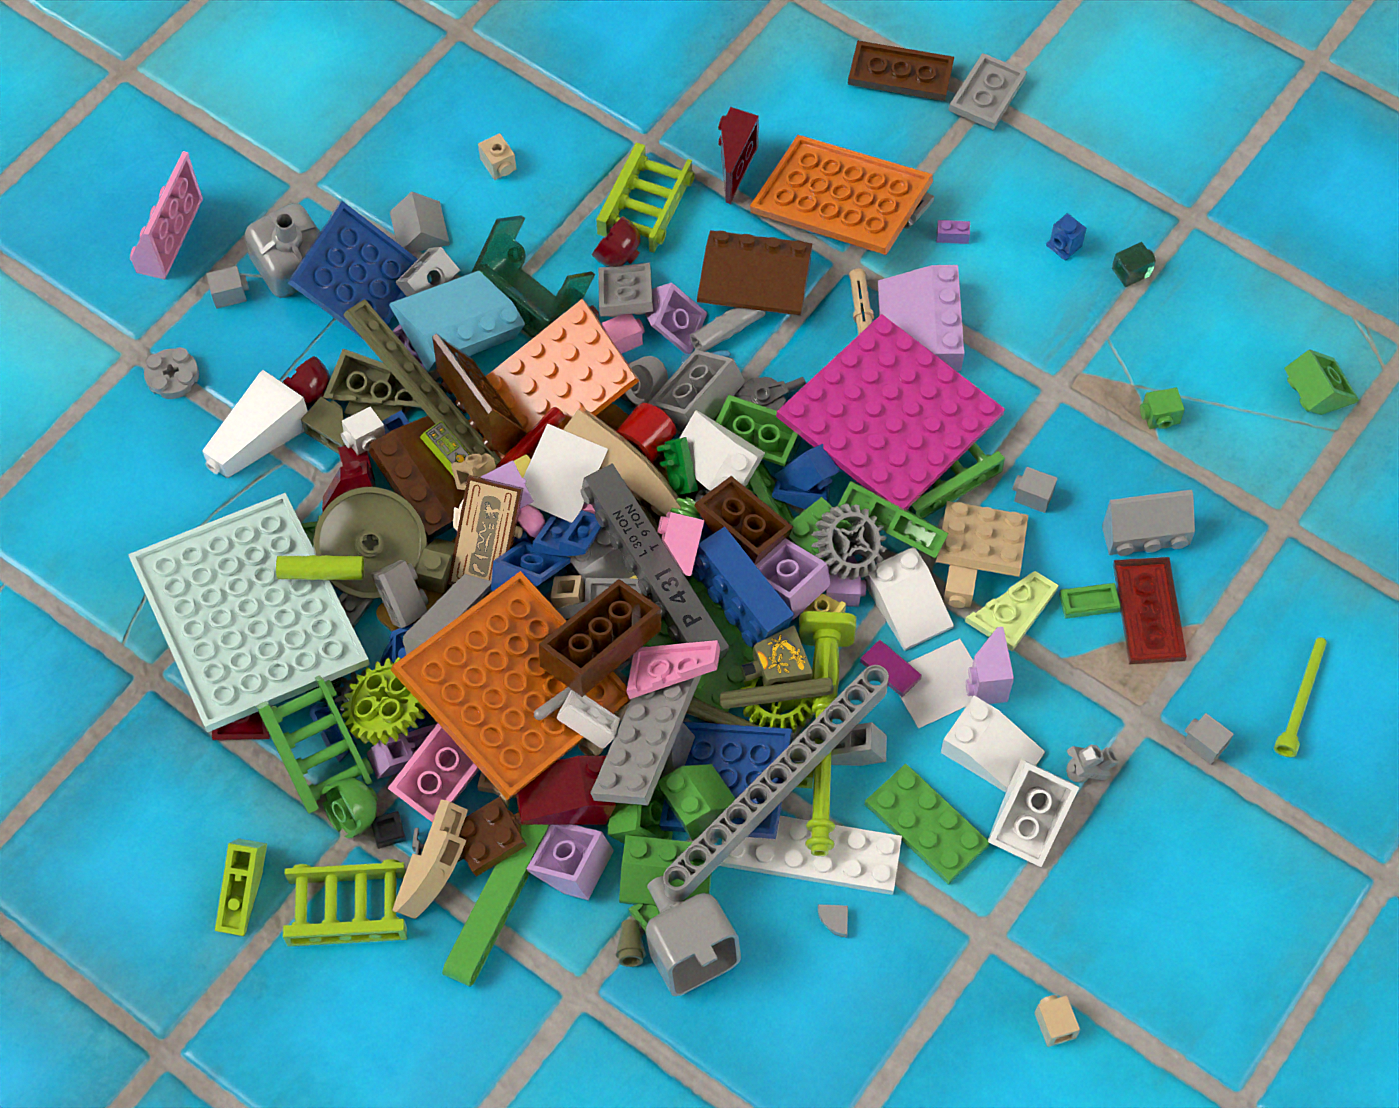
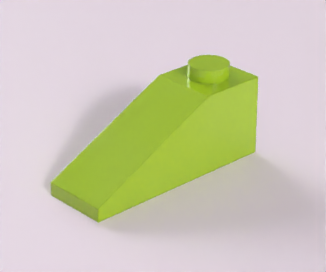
[215,838,267,936]

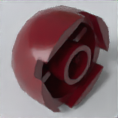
[592,216,641,267]
[282,356,331,407]

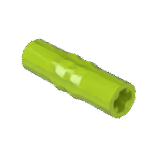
[276,555,364,580]

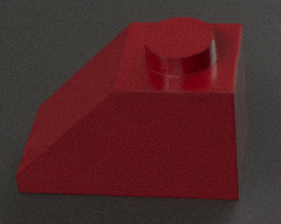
[322,460,376,511]

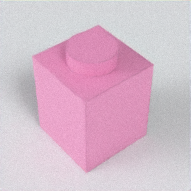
[602,313,645,354]

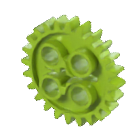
[341,657,425,746]

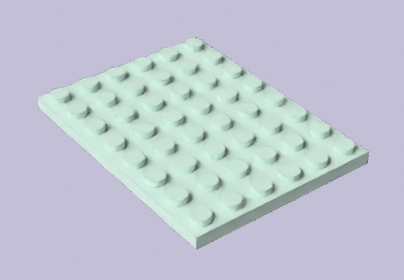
[128,493,370,732]

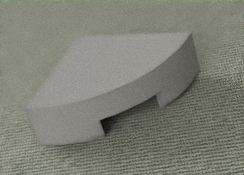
[818,904,848,938]

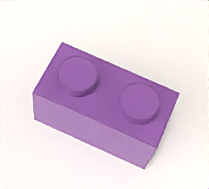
[936,220,970,244]

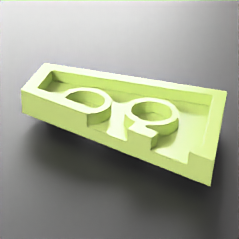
[965,571,1059,651]

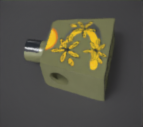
[741,626,813,686]

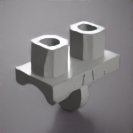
[1066,744,1118,783]

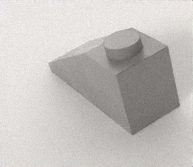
[793,722,887,766]

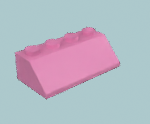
[388,724,479,823]

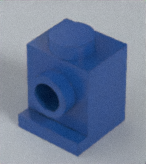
[1046,213,1086,260]

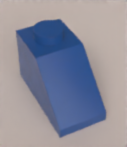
[774,444,840,491]

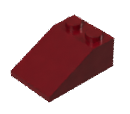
[718,107,759,204]
[516,756,616,825]

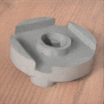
[144,347,199,399]

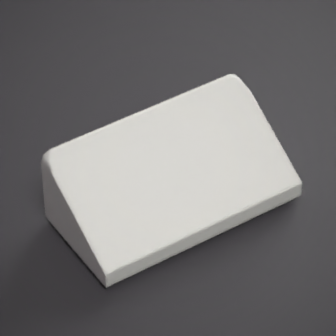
[557,690,621,749]

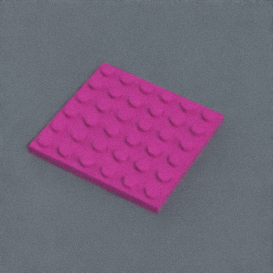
[776,314,1005,510]

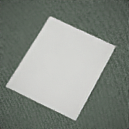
[523,424,608,523]
[899,639,973,728]

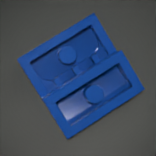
[532,510,603,556]

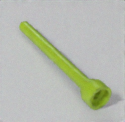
[1274,637,1327,757]

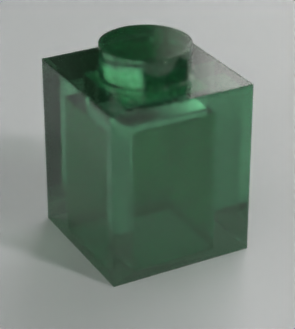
[1112,242,1156,287]

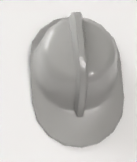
[620,356,668,405]

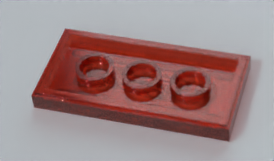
[1113,557,1187,665]

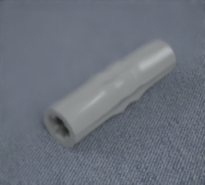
[690,307,766,351]

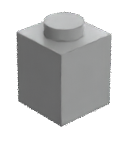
[206,266,249,309]
[1012,467,1058,513]
[1184,713,1234,765]

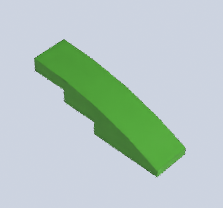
[838,481,949,558]

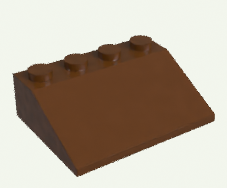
[697,230,813,316]
[432,333,527,455]
[369,415,465,542]

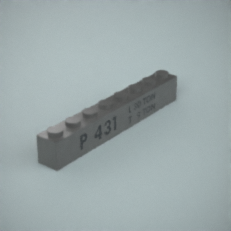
[581,463,729,661]

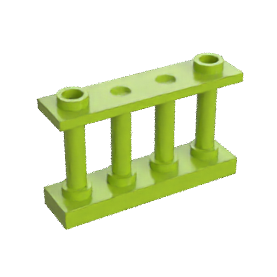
[596,142,695,253]
[283,859,407,946]

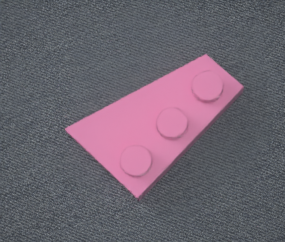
[627,640,720,699]

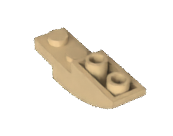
[392,799,468,919]

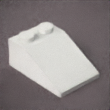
[680,410,765,491]
[864,547,954,651]
[941,696,1045,792]
[988,759,1079,867]

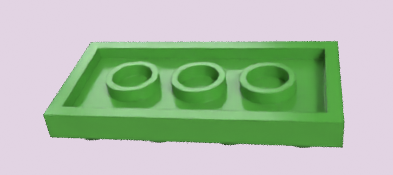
[864,763,990,885]

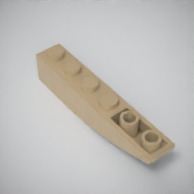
[563,407,681,517]

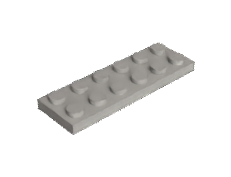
[591,675,701,805]

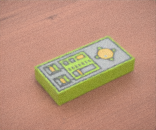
[420,421,470,477]

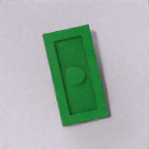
[657,437,698,495]

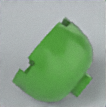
[322,778,377,838]

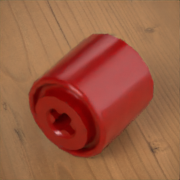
[616,403,677,464]

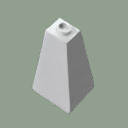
[203,370,308,478]

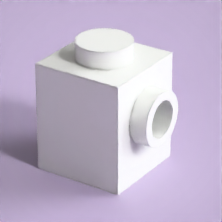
[341,407,385,455]

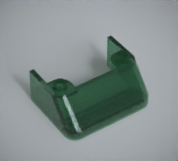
[471,215,595,338]

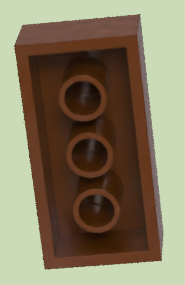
[539,579,661,697]

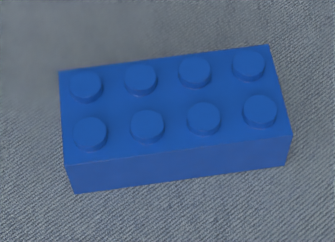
[692,527,794,647]

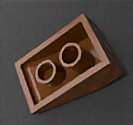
[694,476,793,565]

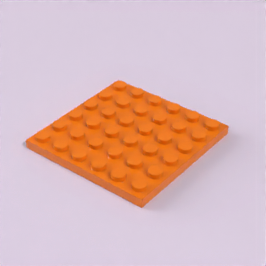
[391,571,631,800]

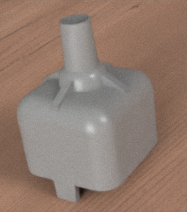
[245,203,320,298]
[646,876,741,996]

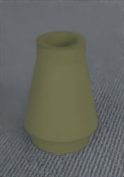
[616,919,646,967]

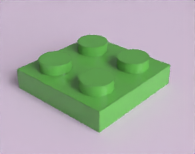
[788,497,851,561]

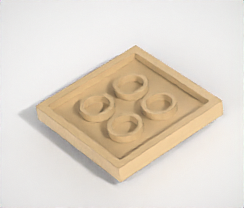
[936,501,1028,577]

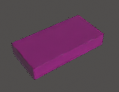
[860,640,922,697]

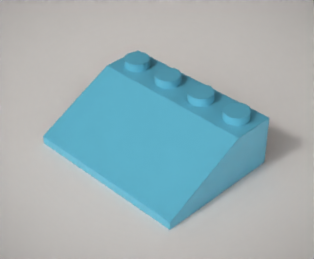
[390,271,525,372]

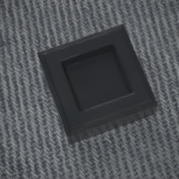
[371,811,406,849]

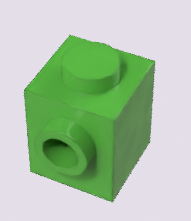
[1140,387,1185,429]

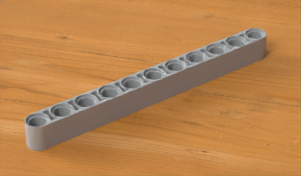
[663,665,889,901]

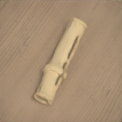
[849,268,874,335]

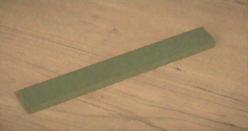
[343,299,501,465]

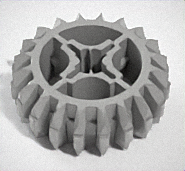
[811,504,887,580]

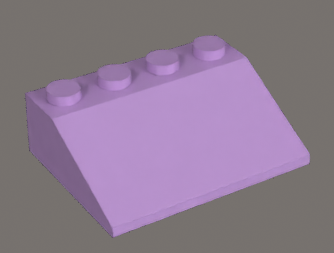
[878,265,964,371]

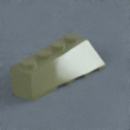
[323,349,447,410]

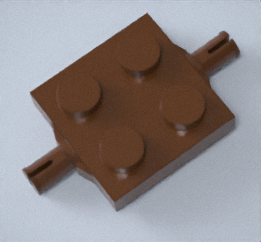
[457,796,527,877]

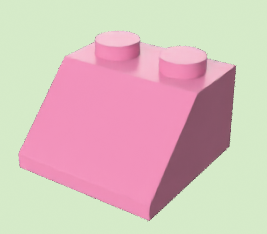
[657,512,704,576]

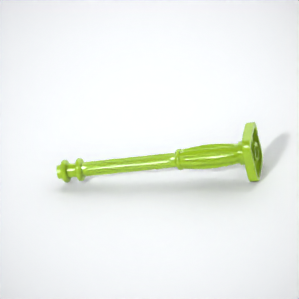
[798,611,856,856]

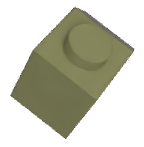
[301,397,345,454]
[416,538,455,594]

